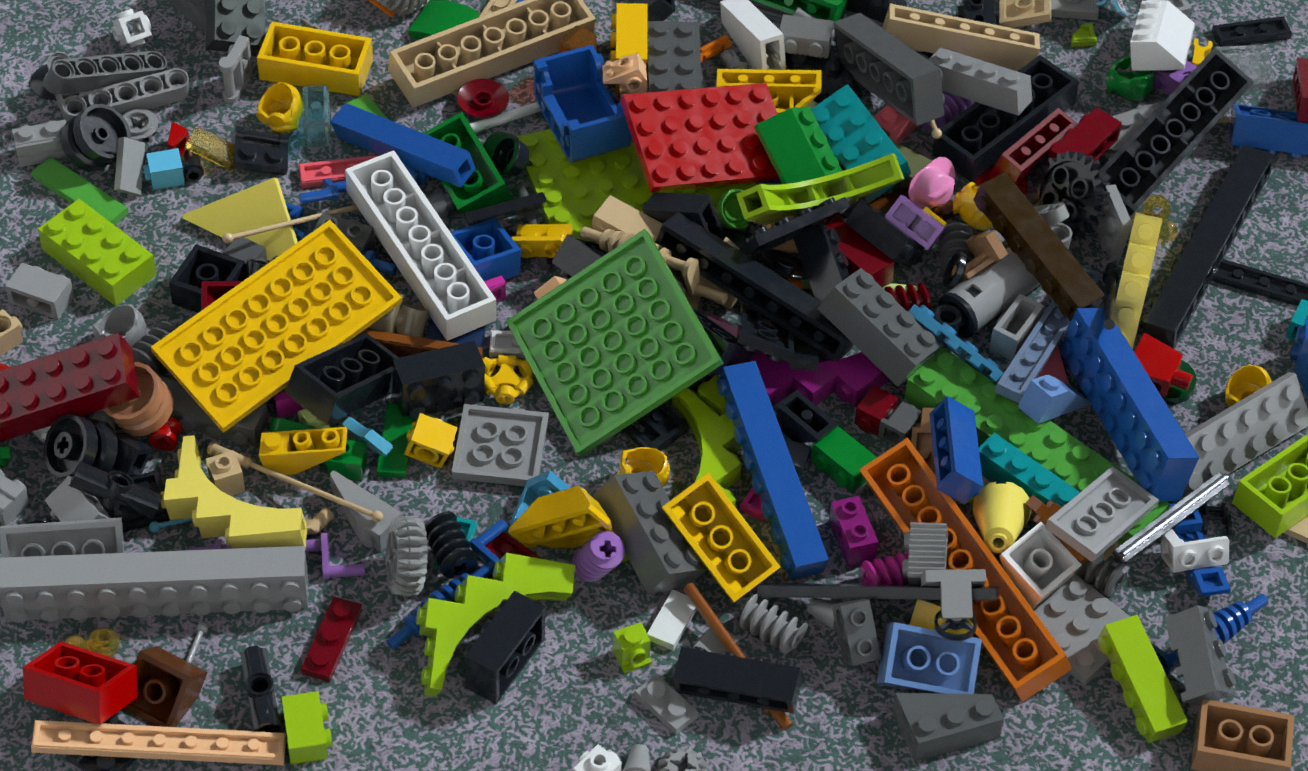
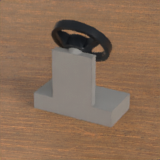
[921,569,986,641]

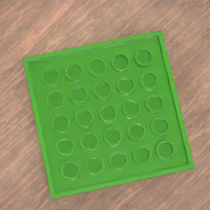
[506,229,724,456]

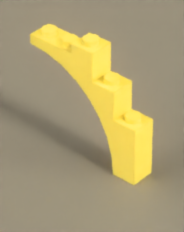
[1115,213,1162,350]
[160,435,307,550]

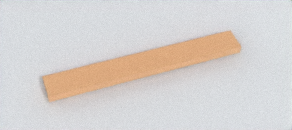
[31,720,286,765]

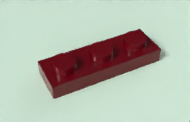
[301,597,362,682]

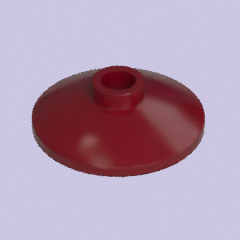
[457,79,509,119]

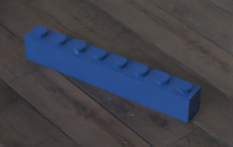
[717,361,829,580]

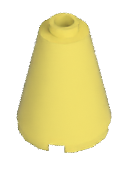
[973,482,1031,553]

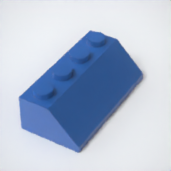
[1229,104,1308,158]

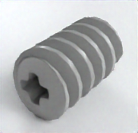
[740,594,808,654]

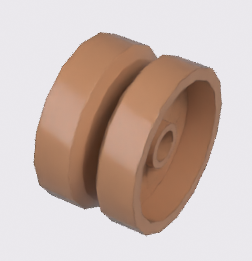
[103,362,174,436]

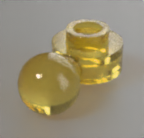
[1143,195,1178,241]
[65,628,120,657]

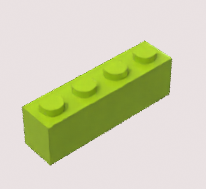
[1098,615,1188,743]

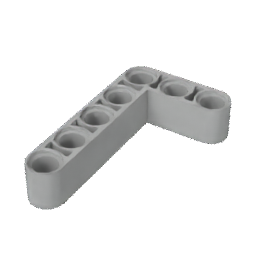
[47,52,189,122]

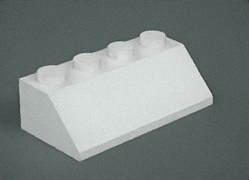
[1130,0,1195,71]

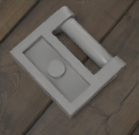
[219,35,253,104]

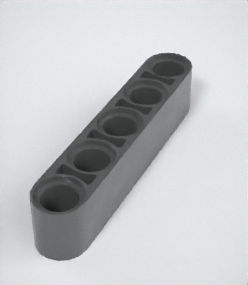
[43,51,167,94]

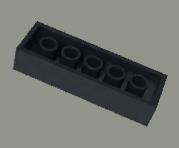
[932,55,1079,182]

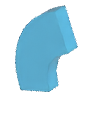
[342,417,393,456]

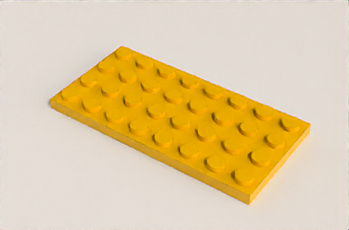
[151,220,402,433]

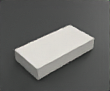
[647,590,697,651]

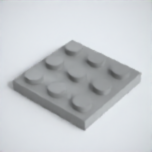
[452,404,549,487]
[1034,574,1130,685]

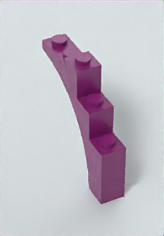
[750,352,890,408]

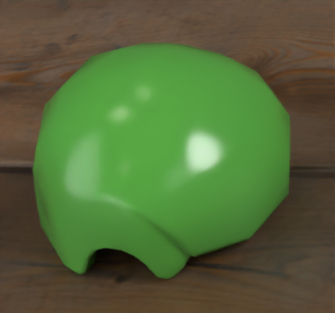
[716,189,751,230]

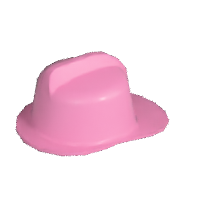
[908,157,955,209]

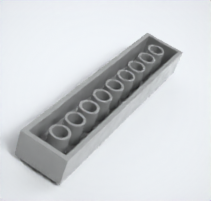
[0,546,308,623]

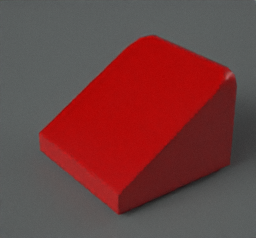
[168,122,190,157]

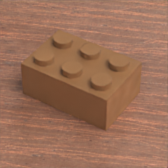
[1191,699,1295,771]

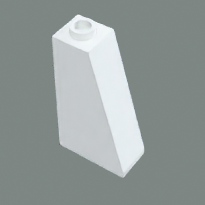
[720,0,786,70]

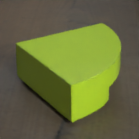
[1071,23,1097,47]

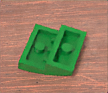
[408,0,480,39]

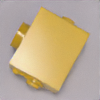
[404,413,458,468]

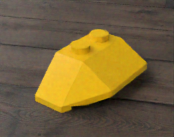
[716,69,821,114]
[508,486,613,548]

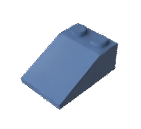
[876,622,982,694]

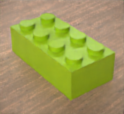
[38,199,157,306]
[1232,434,1308,538]

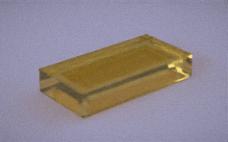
[184,126,234,172]

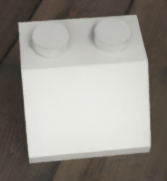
[999,522,1082,610]

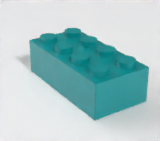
[811,84,911,204]

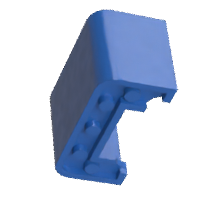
[533,45,633,163]

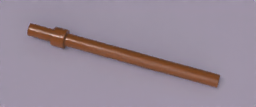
[683,583,793,731]

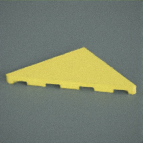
[182,178,298,261]

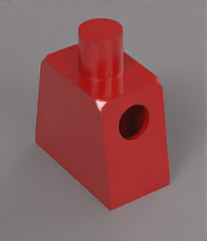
[1134,333,1193,398]

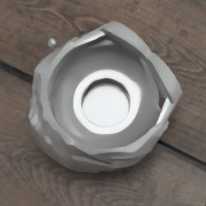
[92,304,147,348]

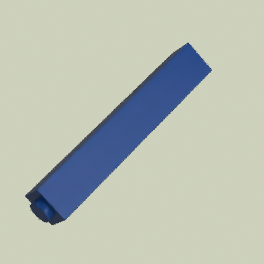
[330,103,476,188]

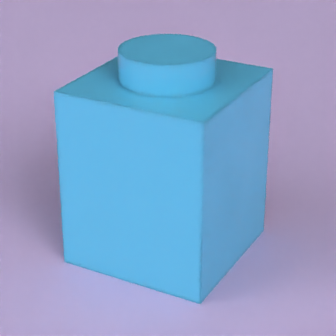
[143,148,185,190]

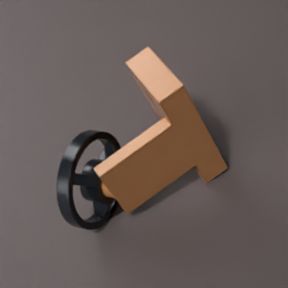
[943,231,1008,289]

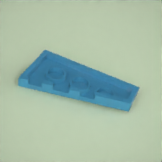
[908,304,1004,383]

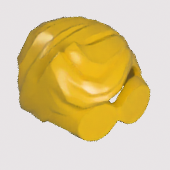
[256,82,304,134]
[952,182,993,231]
[1225,364,1272,407]
[616,447,670,487]

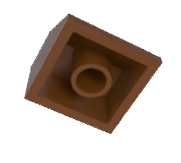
[123,646,208,727]

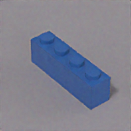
[929,396,983,505]

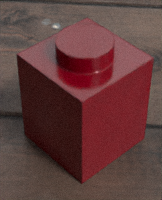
[854,386,898,436]

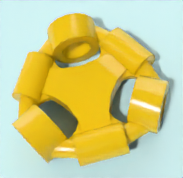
[483,355,535,404]

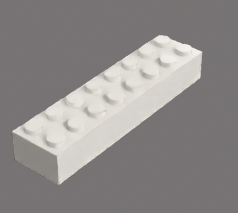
[345,150,496,341]

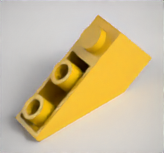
[259,427,348,476]

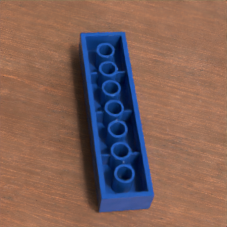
[1060,308,1199,502]

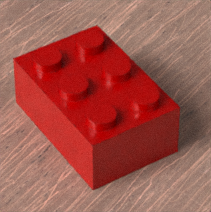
[23,641,137,725]

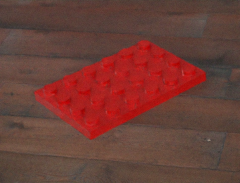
[620,83,780,193]

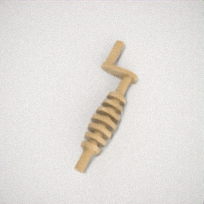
[580,226,728,304]

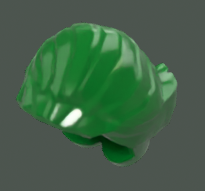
[1105,55,1155,102]

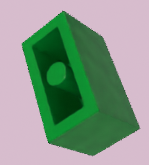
[811,426,877,493]

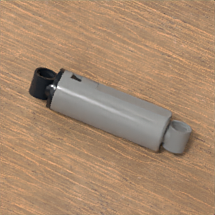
[934,222,1072,341]

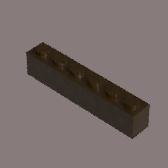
[973,172,1105,321]

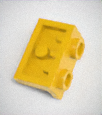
[511,224,573,258]

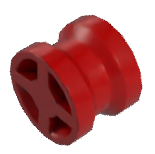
[149,417,182,451]

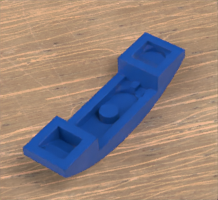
[1169,504,1231,597]

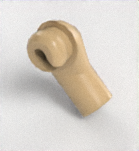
[304,508,334,535]

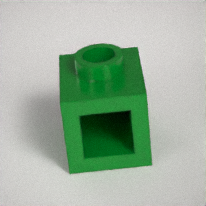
[323,440,368,482]

